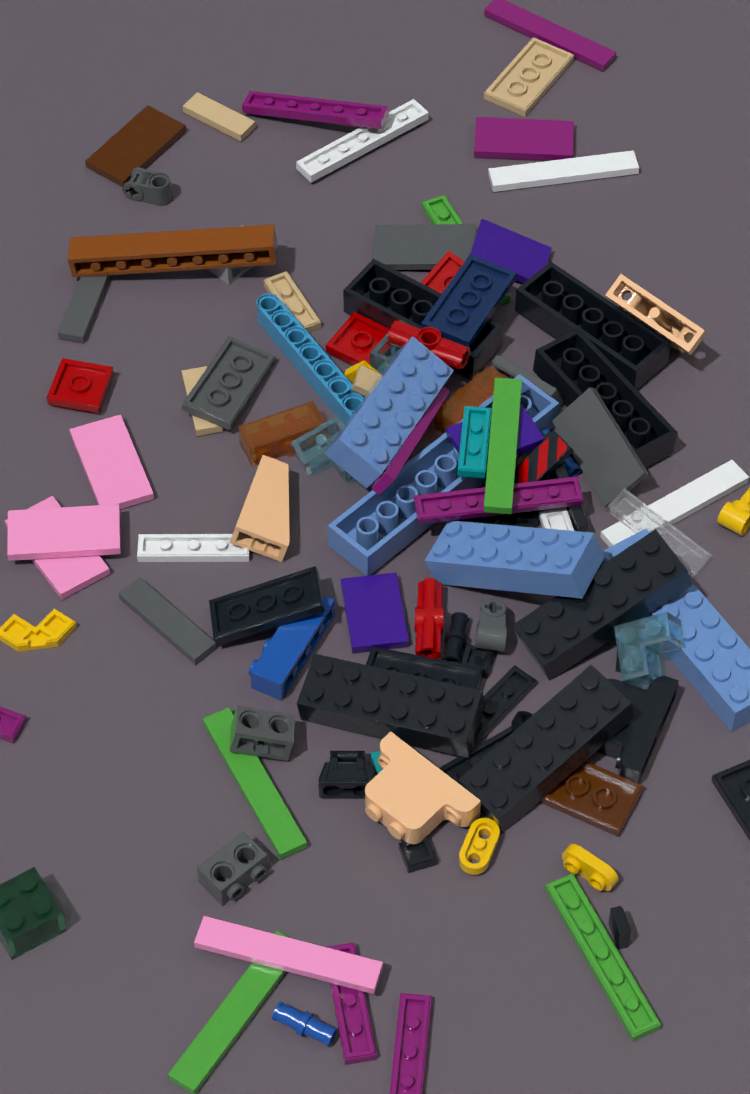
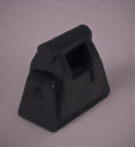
[318,751,374,799]

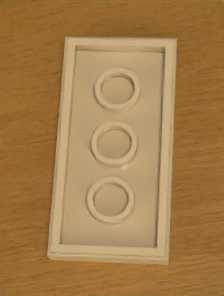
[484,37,574,117]

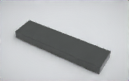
[58,275,111,343]
[119,577,216,665]

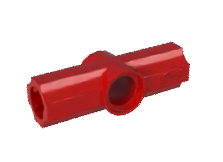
[388,320,470,369]
[414,578,444,659]

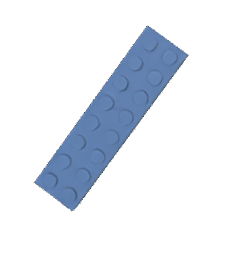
[599,528,750,732]

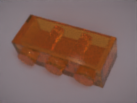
[435,366,507,434]
[238,401,326,466]

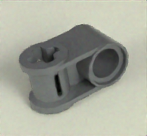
[122,167,173,206]
[475,598,507,652]

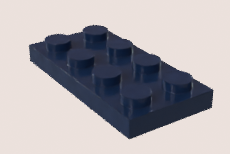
[421,255,517,348]

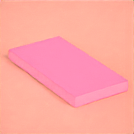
[69,414,154,509]
[5,496,110,600]
[7,504,121,561]

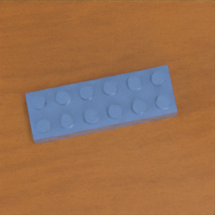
[324,336,454,489]
[424,521,605,599]

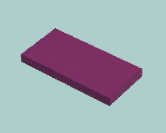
[474,117,574,161]

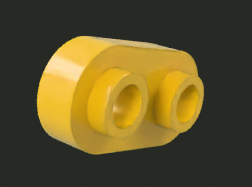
[459,818,500,875]
[561,844,619,891]

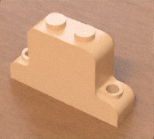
[605,274,707,355]
[365,732,481,844]

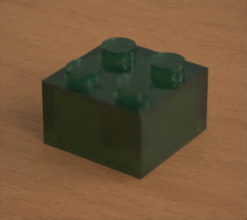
[0,867,67,960]

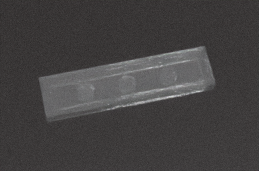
[606,489,712,578]

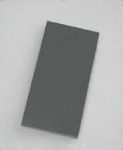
[372,224,477,270]
[182,336,276,430]
[552,387,649,507]

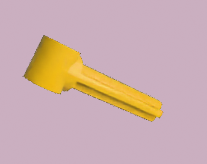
[717,487,750,536]

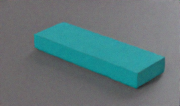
[457,406,492,478]

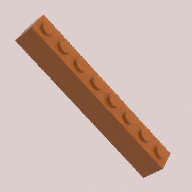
[68,224,277,278]

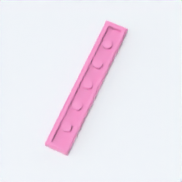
[194,916,383,994]

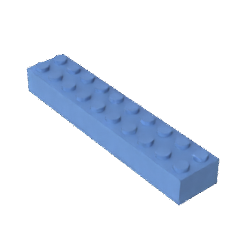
[328,374,559,576]

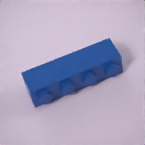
[248,595,335,701]

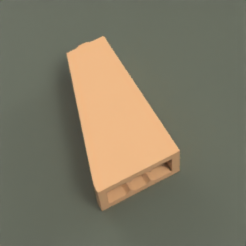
[230,455,290,562]

